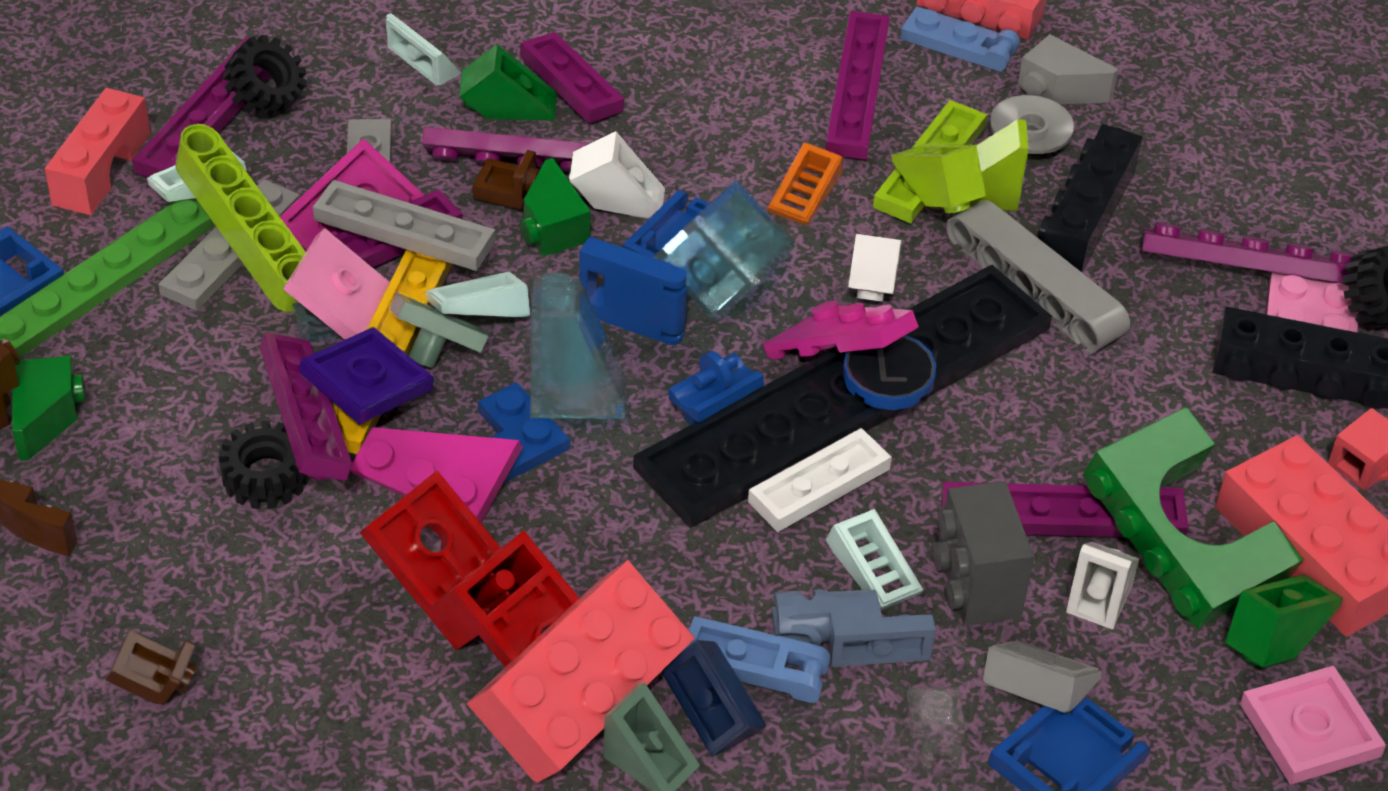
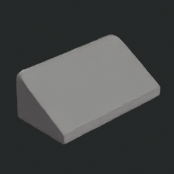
[983,640,1102,712]

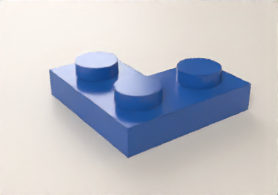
[478,382,570,484]

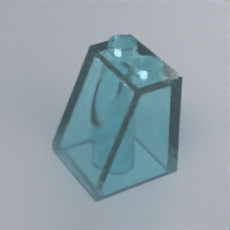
[653,180,796,321]
[530,273,626,419]

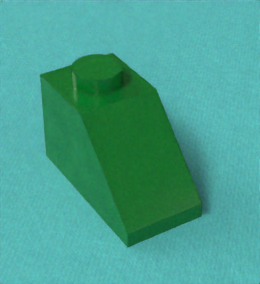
[459,44,557,121]
[520,158,591,257]
[12,355,86,461]
[1225,574,1343,668]

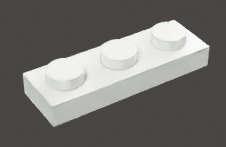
[748,428,892,532]

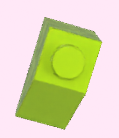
[970,119,1029,211]
[891,144,986,213]

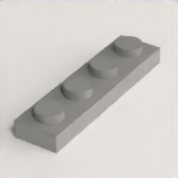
[158,180,300,311]
[313,180,495,271]

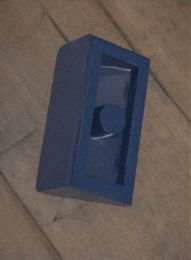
[661,640,766,757]

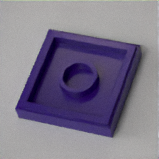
[299,327,434,424]

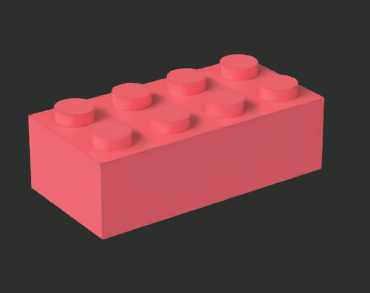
[1215,435,1388,637]
[467,560,695,783]

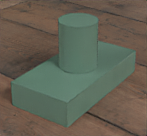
[390,292,488,368]

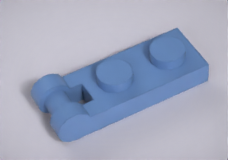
[900,6,1020,72]
[681,616,831,703]

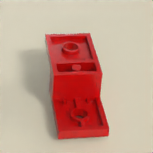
[360,470,579,667]

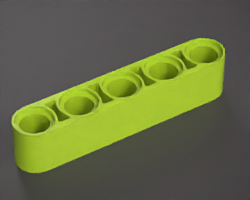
[175,124,306,312]

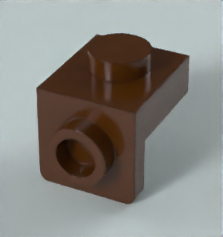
[473,150,540,210]
[105,630,196,705]

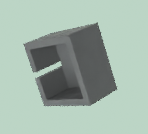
[933,481,1034,626]

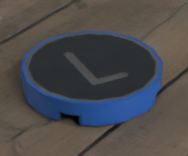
[842,335,937,410]

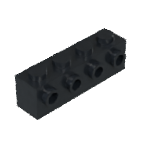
[1037,124,1143,273]
[1212,306,1388,409]

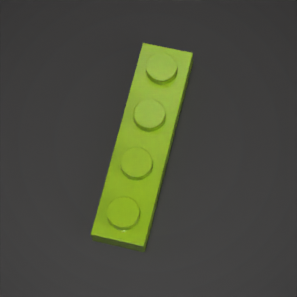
[873,100,988,223]

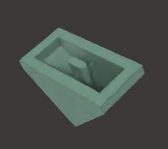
[604,682,700,791]

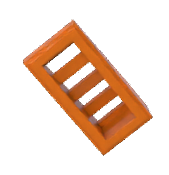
[768,142,843,226]

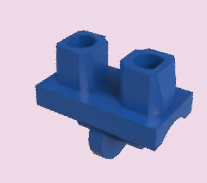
[668,351,764,425]

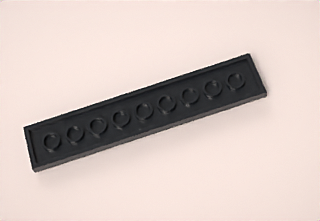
[633,264,1052,528]

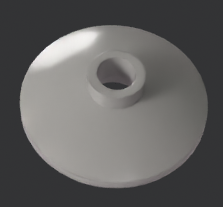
[990,95,1074,154]

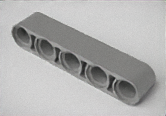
[946,200,1130,354]

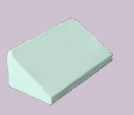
[386,13,461,86]

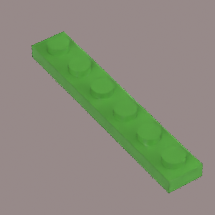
[0,198,215,358]

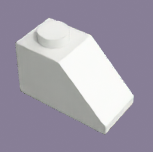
[569,132,665,218]
[848,234,902,302]
[1066,542,1139,629]

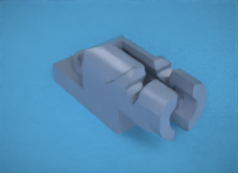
[772,589,936,667]

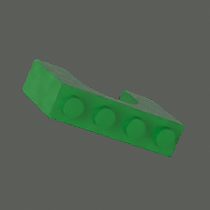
[1082,407,1303,629]

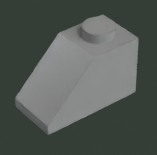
[1017,34,1118,104]

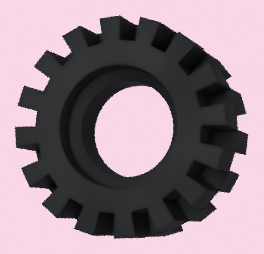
[223,35,307,118]
[1343,245,1388,330]
[219,421,309,509]

